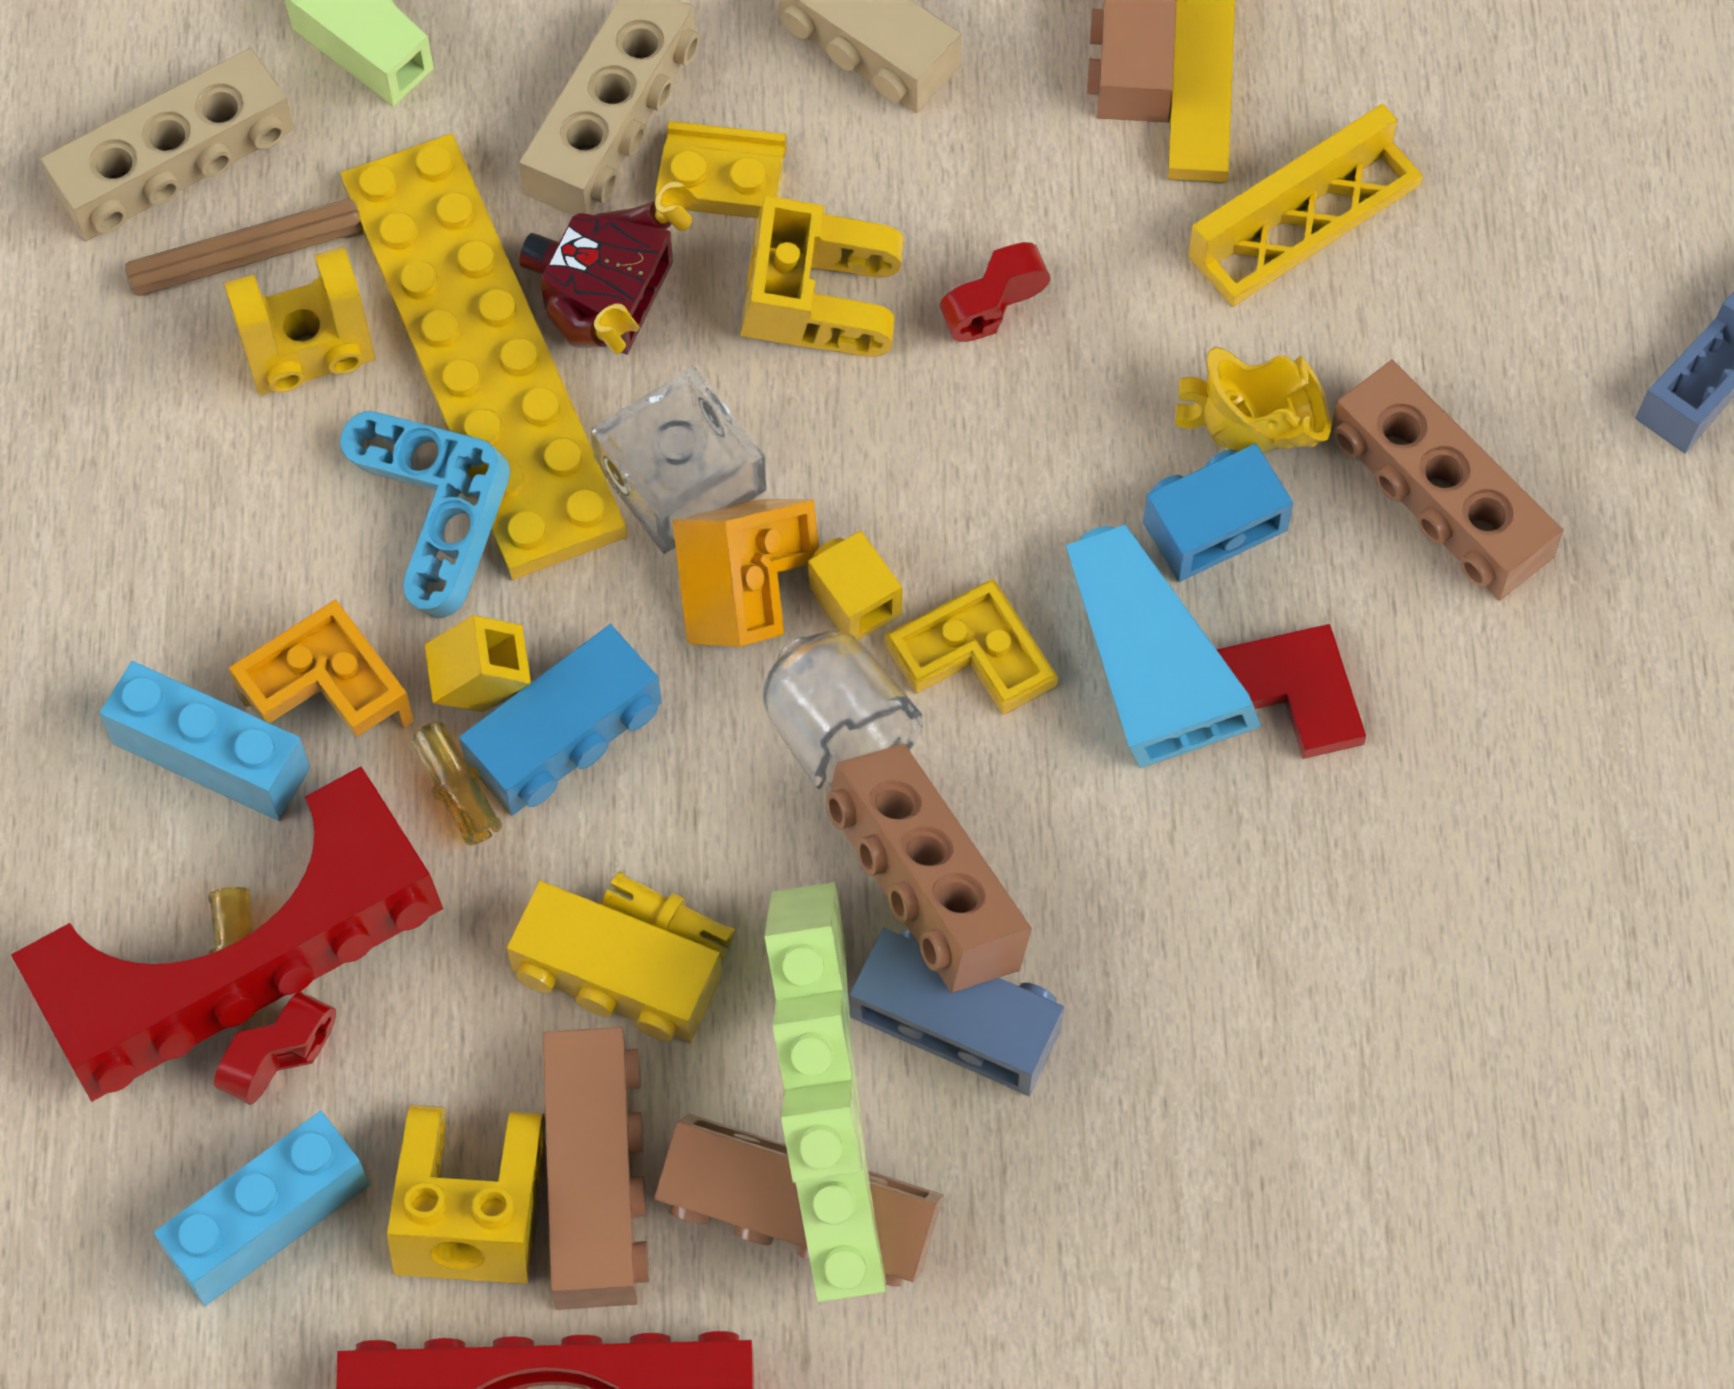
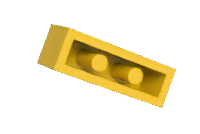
[506,880,723,1043]

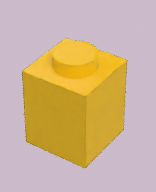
[808,530,903,645]
[424,615,531,712]

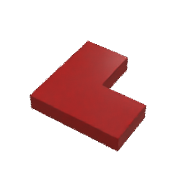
[1216,624,1366,759]

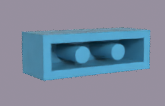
[459,623,662,816]

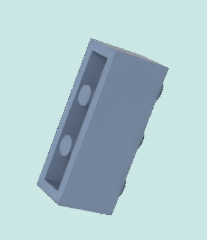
[849,927,1064,1097]

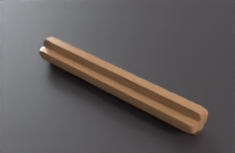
[125,198,362,296]

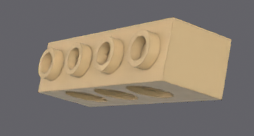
[519,0,700,215]
[40,47,294,241]

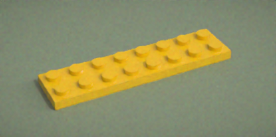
[340,133,628,581]

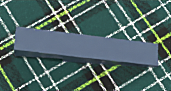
[1635,292,1734,453]

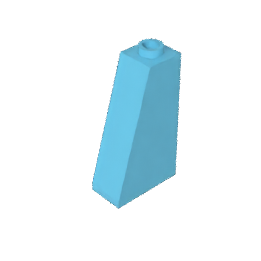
[1066,524,1262,768]

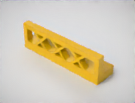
[1188,103,1423,307]

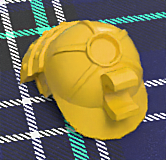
[1175,347,1333,453]

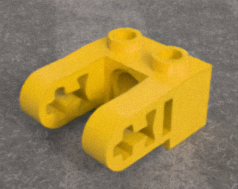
[740,195,904,357]
[223,246,376,395]
[387,1104,546,1284]

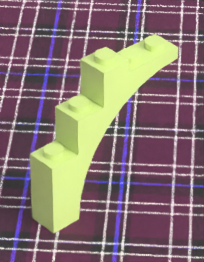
[285,0,434,107]
[764,882,886,1302]

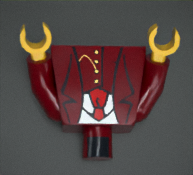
[519,181,698,355]

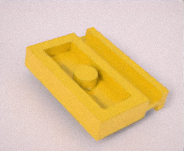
[655,121,787,218]

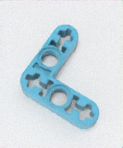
[340,411,510,618]

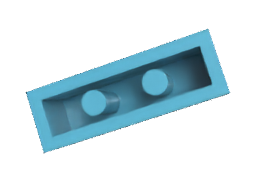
[99,661,310,821]
[153,1110,370,1306]

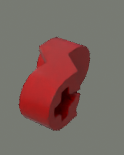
[939,242,1051,342]
[214,991,336,1105]

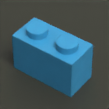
[1143,443,1293,582]

